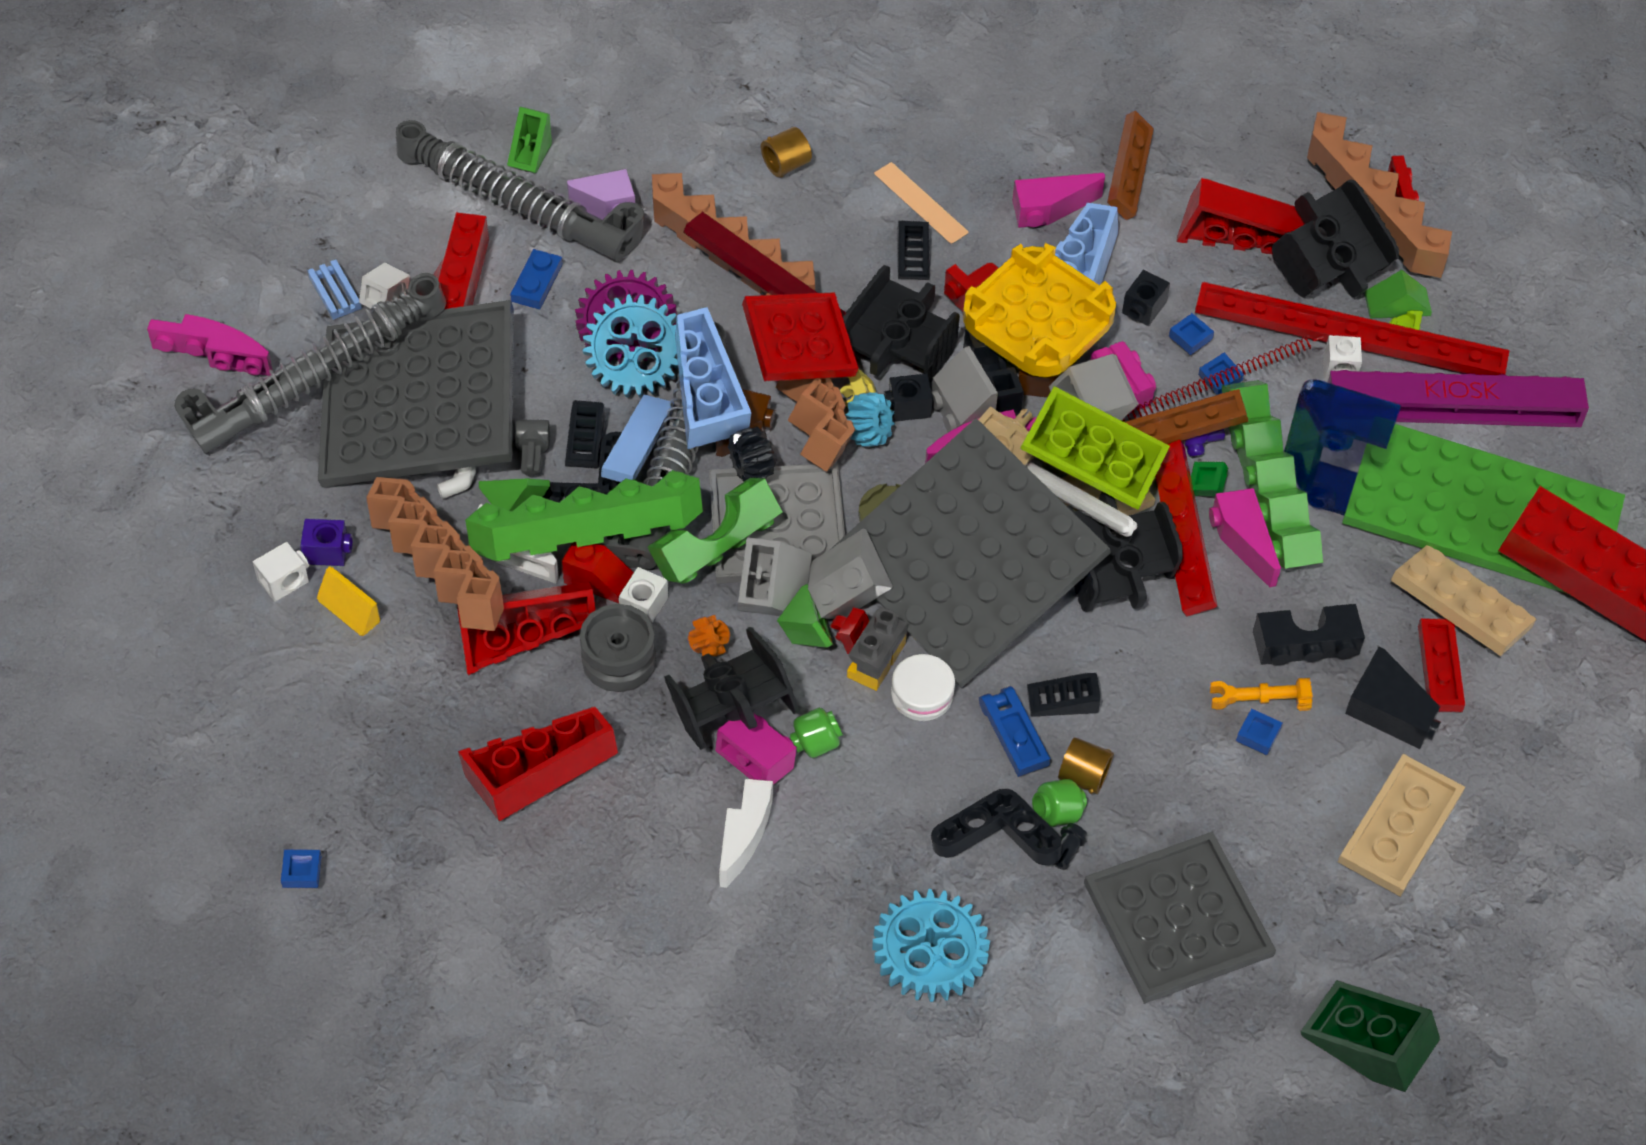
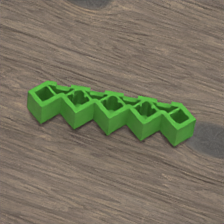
[1221,380,1323,569]
[465,470,703,561]

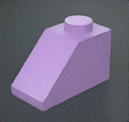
[567,169,635,220]

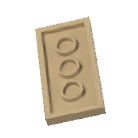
[1391,545,1537,656]
[1338,754,1465,897]

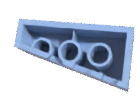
[1055,203,1118,285]
[675,307,751,449]

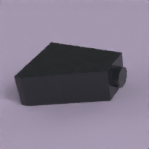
[1345,647,1441,749]

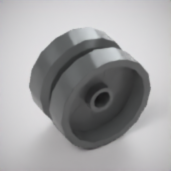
[579,604,656,692]

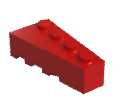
[458,706,618,821]

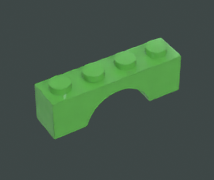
[647,478,783,584]

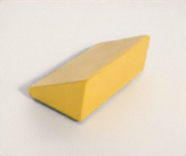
[317,566,380,636]

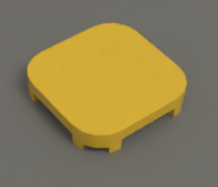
[963,243,1116,377]

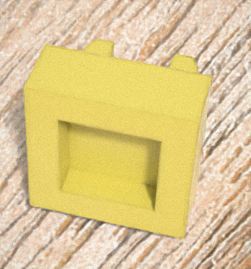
[840,368,877,408]

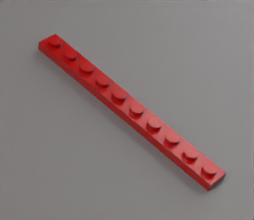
[1195,282,1510,375]

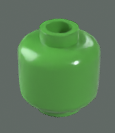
[789,707,843,758]
[1032,779,1087,827]

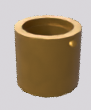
[761,127,812,177]
[1058,737,1114,794]

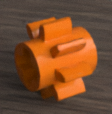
[688,615,730,657]

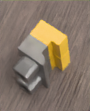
[847,607,907,691]

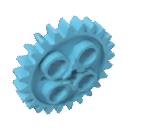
[583,294,678,398]
[872,889,990,1002]

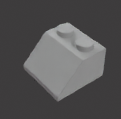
[931,346,998,432]
[808,529,893,619]

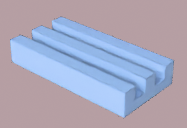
[307,259,362,320]

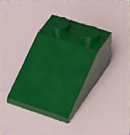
[1300,980,1440,1092]

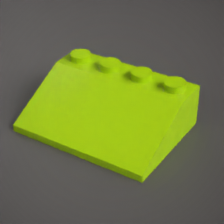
[1020,386,1170,510]

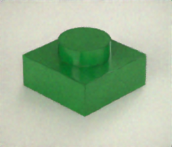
[1191,462,1229,496]

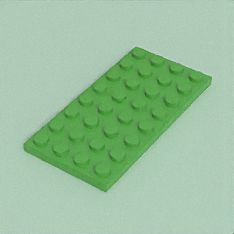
[1342,418,1625,595]

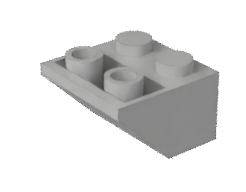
[1048,354,1138,420]
[737,537,812,616]

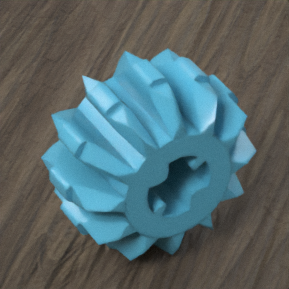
[845,393,895,447]

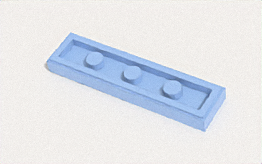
[601,395,674,482]

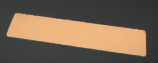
[874,162,969,244]

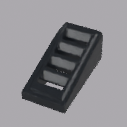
[897,221,929,280]
[565,400,605,469]
[1027,673,1100,717]

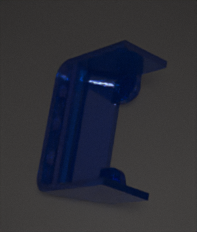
[1284,379,1401,516]

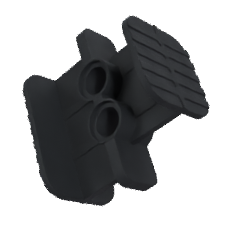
[1272,180,1399,298]
[843,265,960,383]
[1067,492,1182,612]
[664,627,800,750]

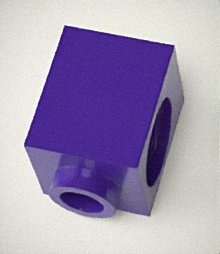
[300,519,353,566]

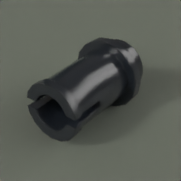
[1055,823,1086,870]

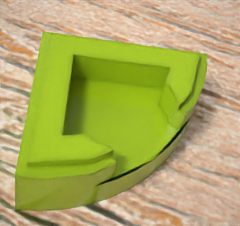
[1389,310,1423,330]

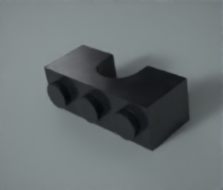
[963,327,1024,416]
[1253,604,1365,665]

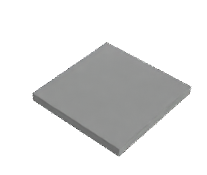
[709,463,845,583]

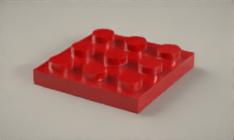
[742,292,858,381]

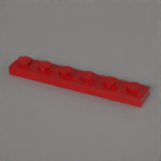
[1155,440,1218,617]

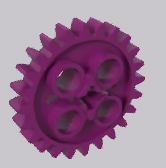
[575,270,677,364]

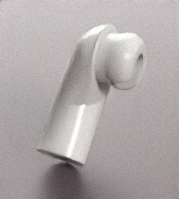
[437,466,476,499]

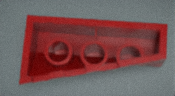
[1176,177,1305,255]
[433,212,489,309]
[457,581,596,675]

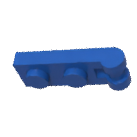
[979,686,1050,777]

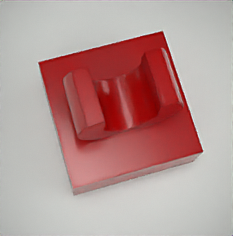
[830,607,869,654]

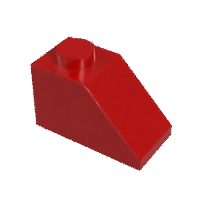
[562,542,634,603]

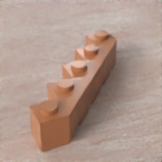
[1307,112,1452,278]
[652,173,815,294]
[766,293,855,472]
[366,477,504,631]

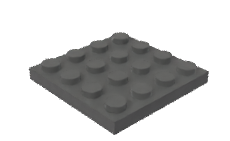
[1084,831,1276,1004]

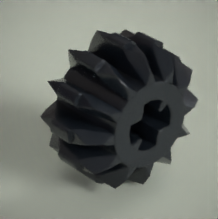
[728,426,776,481]

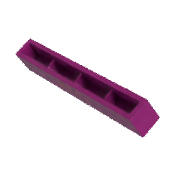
[1326,370,1589,428]

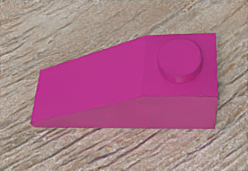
[1012,172,1105,228]
[1209,488,1281,587]

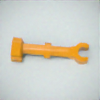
[1210,678,1313,711]

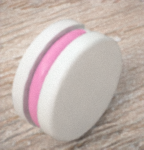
[891,654,955,721]

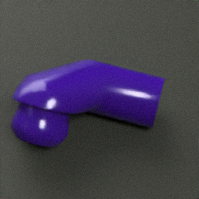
[1185,429,1225,457]

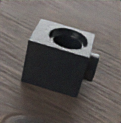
[1122,270,1170,326]
[884,373,933,422]

